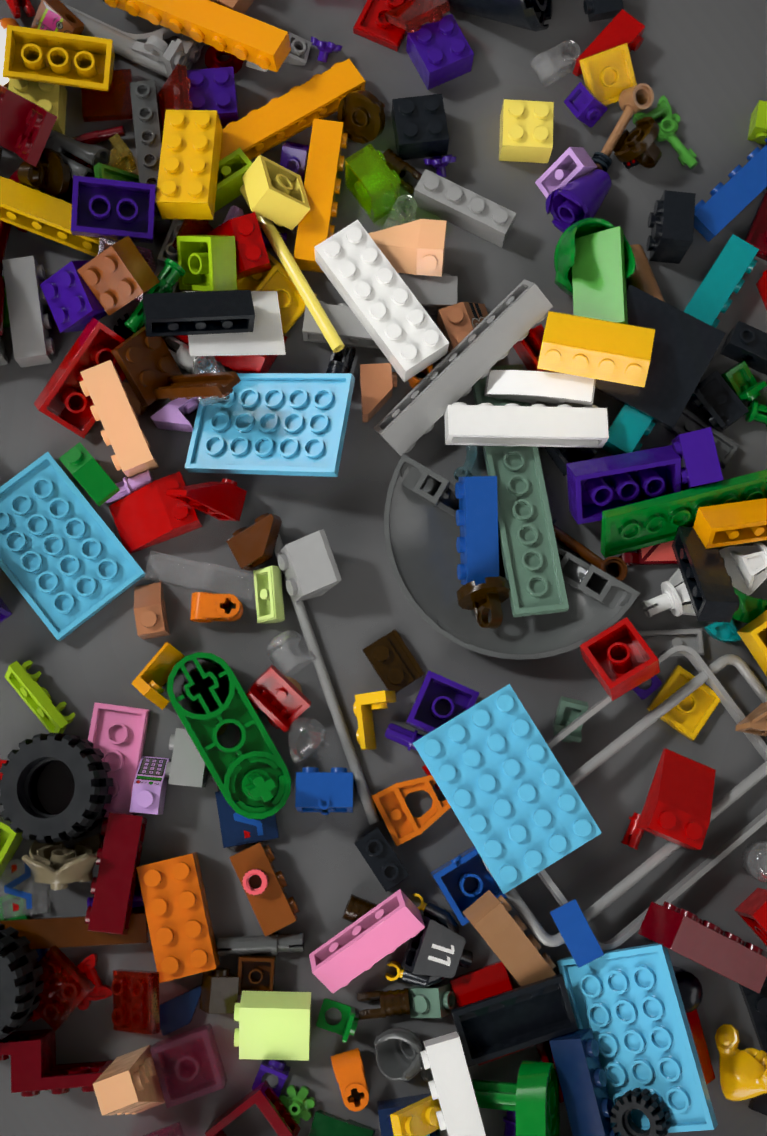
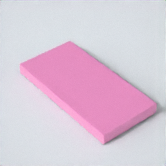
[88,702,150,817]

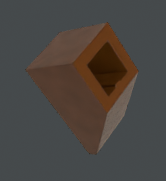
[226,513,282,571]

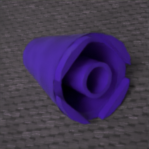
[546,169,612,232]

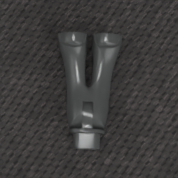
[44,129,110,182]

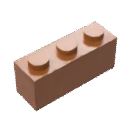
[229,841,300,937]

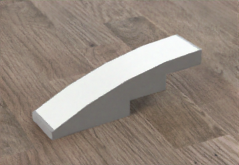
[484,370,596,406]

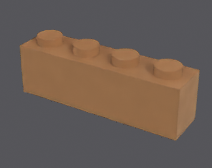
[463,890,556,987]

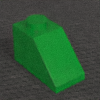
[59,442,120,506]

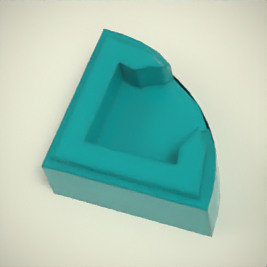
[704,619,741,642]

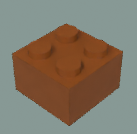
[77,236,160,316]

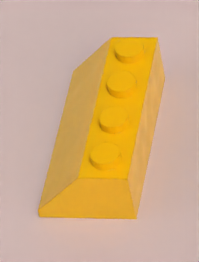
[3,25,115,91]
[537,311,655,387]

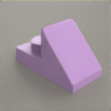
[151,397,200,432]

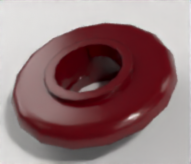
[205,46,244,74]

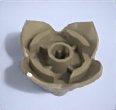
[22,834,103,890]

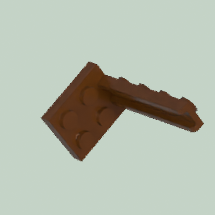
[111,326,241,406]

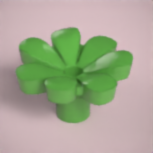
[279,1085,316,1124]

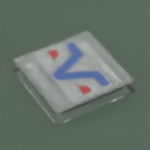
[0,858,50,920]

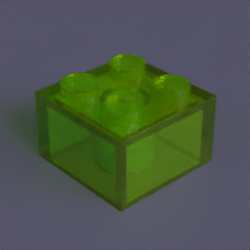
[345,143,401,223]

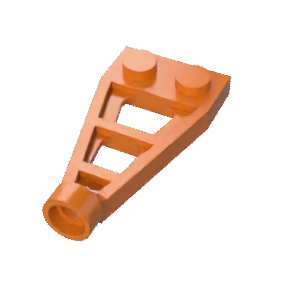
[372,775,451,847]

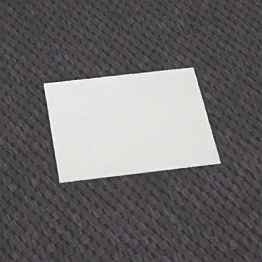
[184,291,286,356]

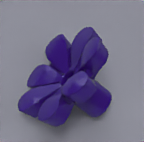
[311,36,343,63]
[424,154,456,177]

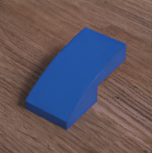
[550,899,604,968]

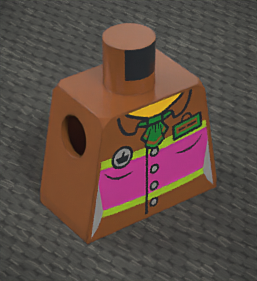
[31,0,84,35]

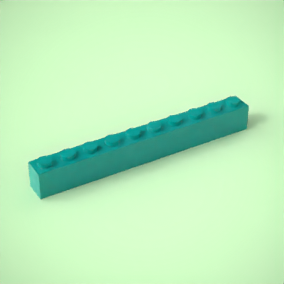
[602,234,759,455]

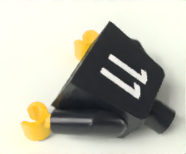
[385,893,473,987]

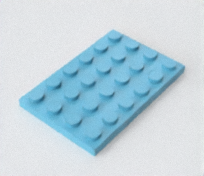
[184,373,355,477]
[0,452,146,641]
[413,684,602,894]
[557,943,718,1133]

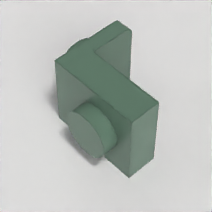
[553,696,588,743]
[408,983,455,1018]

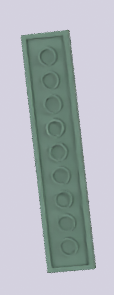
[472,364,569,617]

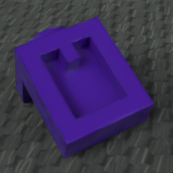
[564,82,608,128]

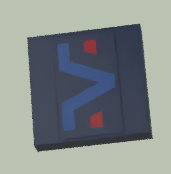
[215,791,279,848]

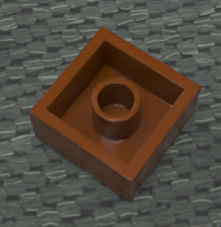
[238,955,276,995]

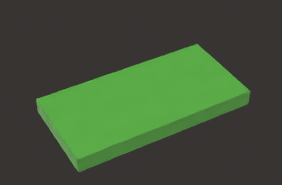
[572,226,628,324]

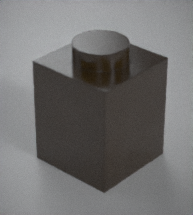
[200,968,239,1014]

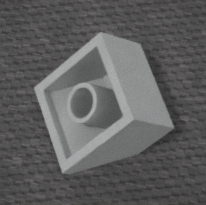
[277,529,342,603]

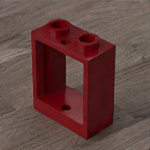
[205,1080,301,1136]

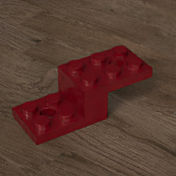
[0,84,57,167]
[0,1029,114,1097]

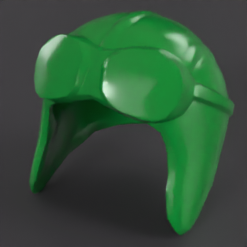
[554,218,636,297]

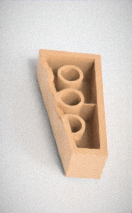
[79,360,159,478]
[93,1045,167,1116]

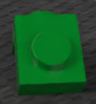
[721,361,767,402]

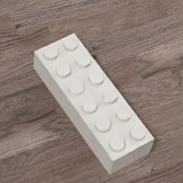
[314,220,449,382]

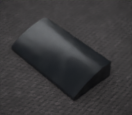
[451,974,578,1067]

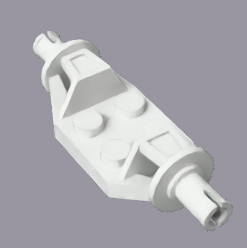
[642,542,767,618]

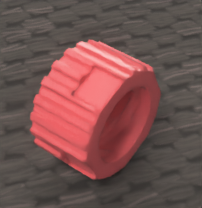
[242,868,269,895]

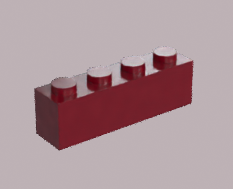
[85,812,147,935]

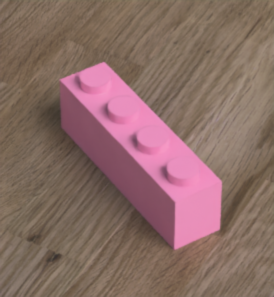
[309,889,425,993]

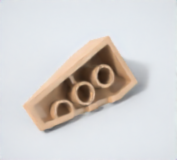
[368,219,447,277]

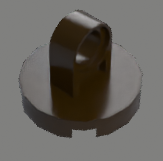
[338,90,385,144]
[613,117,662,168]
[18,148,70,199]
[457,577,510,629]

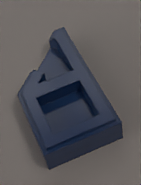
[152,984,202,1036]

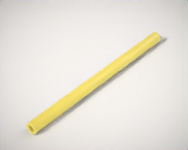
[239,184,345,353]

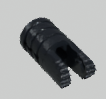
[326,347,356,373]

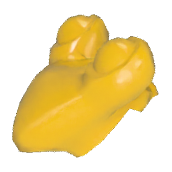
[715,1024,767,1101]

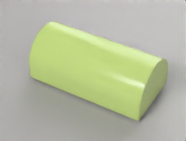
[253,565,285,624]

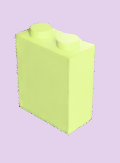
[234,991,311,1061]

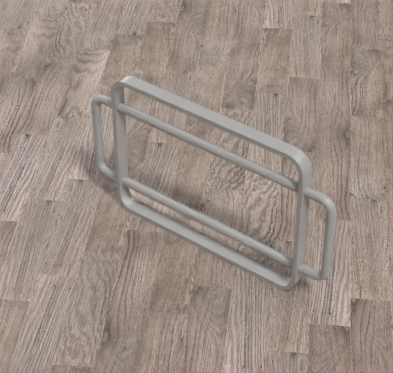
[482,645,767,950]

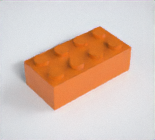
[137,852,220,983]

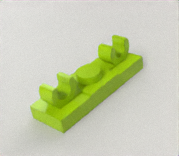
[5,660,76,734]

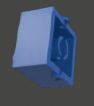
[295,767,353,815]
[430,846,507,926]

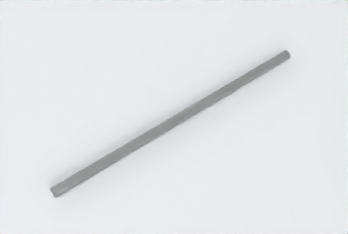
[274,534,380,824]

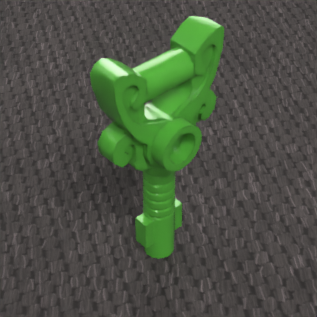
[633,95,698,170]

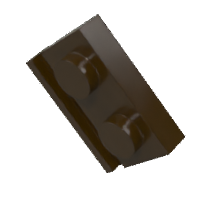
[362,629,424,693]

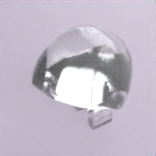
[288,717,329,763]

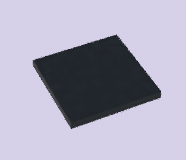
[595,285,726,429]

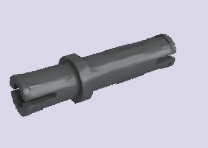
[217,932,304,956]

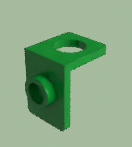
[316,998,359,1043]

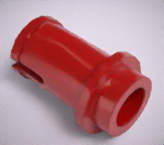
[621,812,644,850]

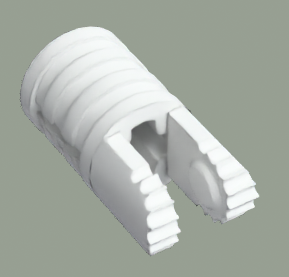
[165,336,208,374]

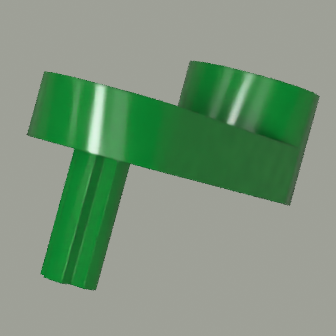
[166,652,291,819]
[471,1061,560,1136]

